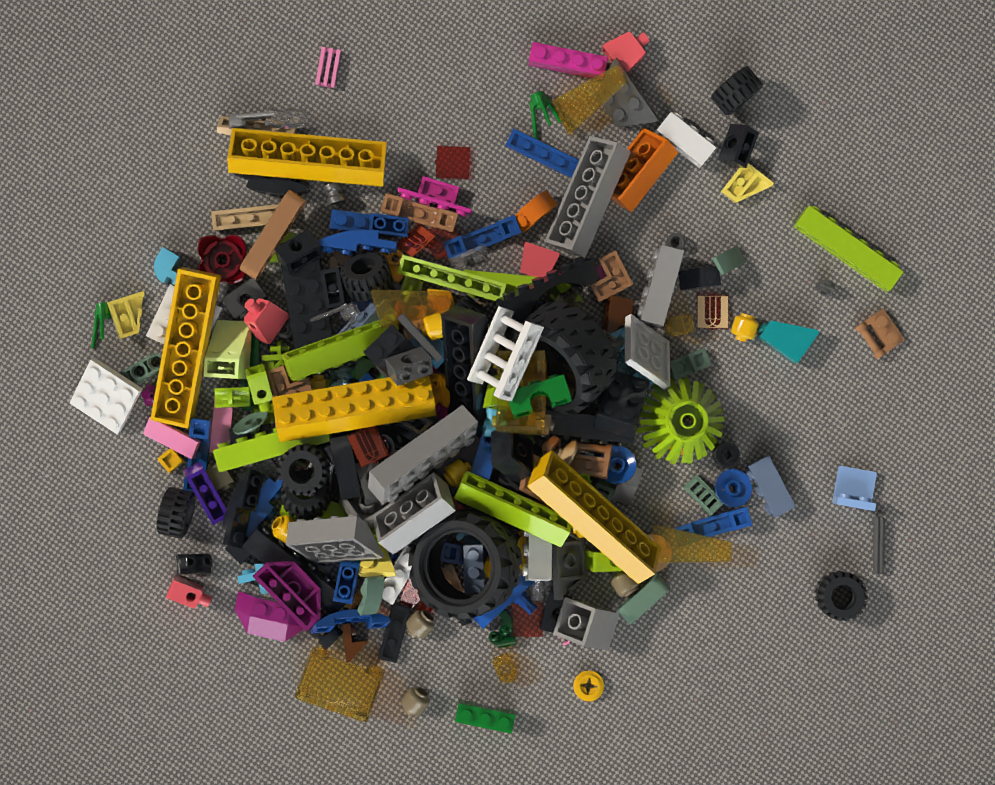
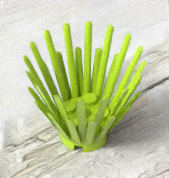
[636,377,725,465]

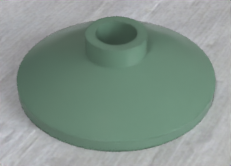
[233,411,269,435]

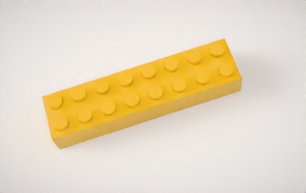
[227,128,387,187]
[150,267,221,428]
[272,375,436,442]
[527,450,661,584]

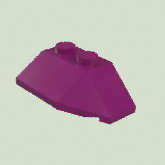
[253,561,321,632]
[234,591,304,642]

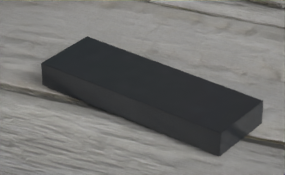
[378,603,412,663]

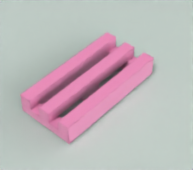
[315,47,341,89]

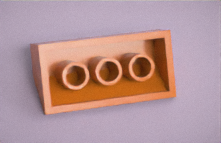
[611,128,679,213]

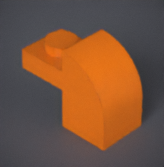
[515,190,558,233]

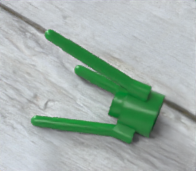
[529,91,562,140]
[91,303,111,349]

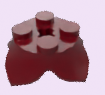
[197,235,247,284]

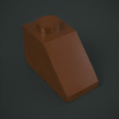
[602,295,635,336]

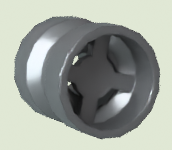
[323,182,347,206]

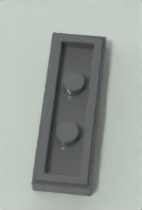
[396,314,443,362]

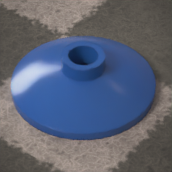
[600,446,637,484]
[715,469,752,507]

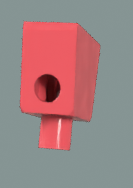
[601,31,650,73]
[520,242,560,277]
[244,298,289,344]
[166,574,212,609]

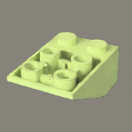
[203,320,252,379]

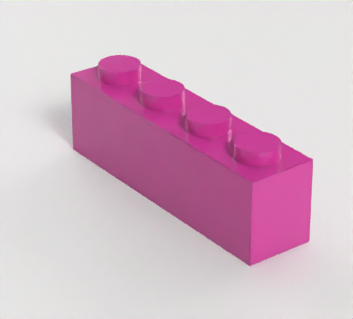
[528,42,608,81]

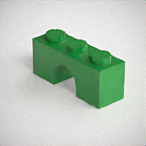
[508,374,571,419]
[455,699,516,734]

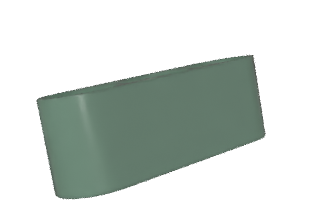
[120,353,162,385]
[617,573,671,625]

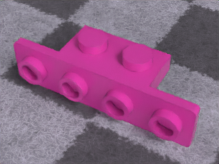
[397,176,472,217]

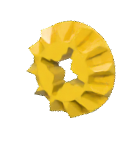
[573,670,604,701]

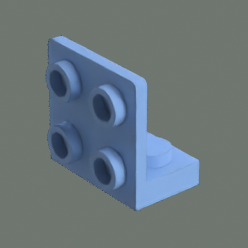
[832,466,877,511]

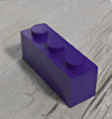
[183,462,226,525]

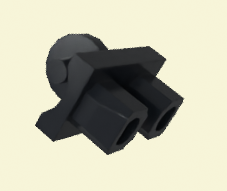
[176,554,213,574]

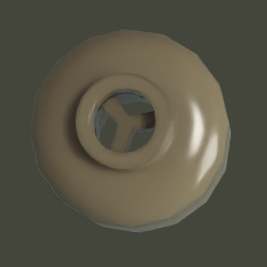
[611,570,639,598]
[406,610,435,639]
[401,686,430,716]

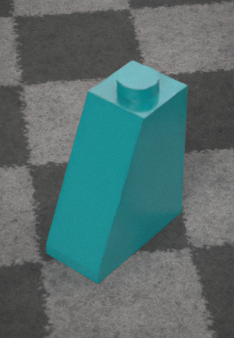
[757,321,820,364]

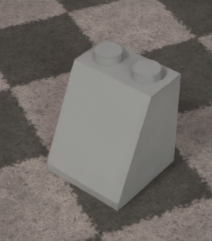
[553,597,620,651]

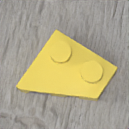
[721,163,774,203]
[107,291,144,339]
[358,544,396,577]

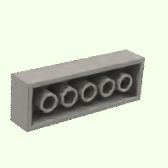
[544,136,631,258]
[368,405,478,505]

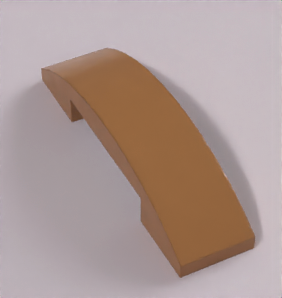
[380,193,459,232]

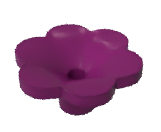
[142,384,156,406]

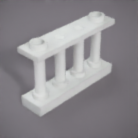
[467,306,544,402]

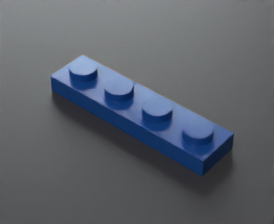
[505,128,579,178]

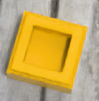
[157,448,185,474]

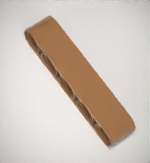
[240,190,307,280]

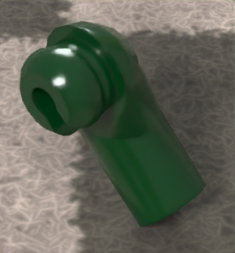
[499,608,514,637]
[488,631,517,648]

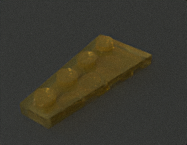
[552,65,628,135]
[371,290,455,329]
[653,524,732,563]

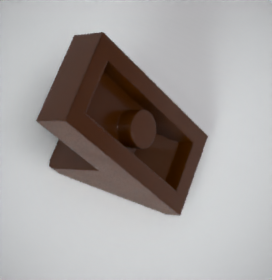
[342,623,369,663]

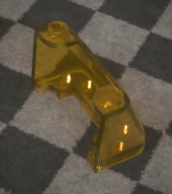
[492,351,547,435]
[294,646,385,722]

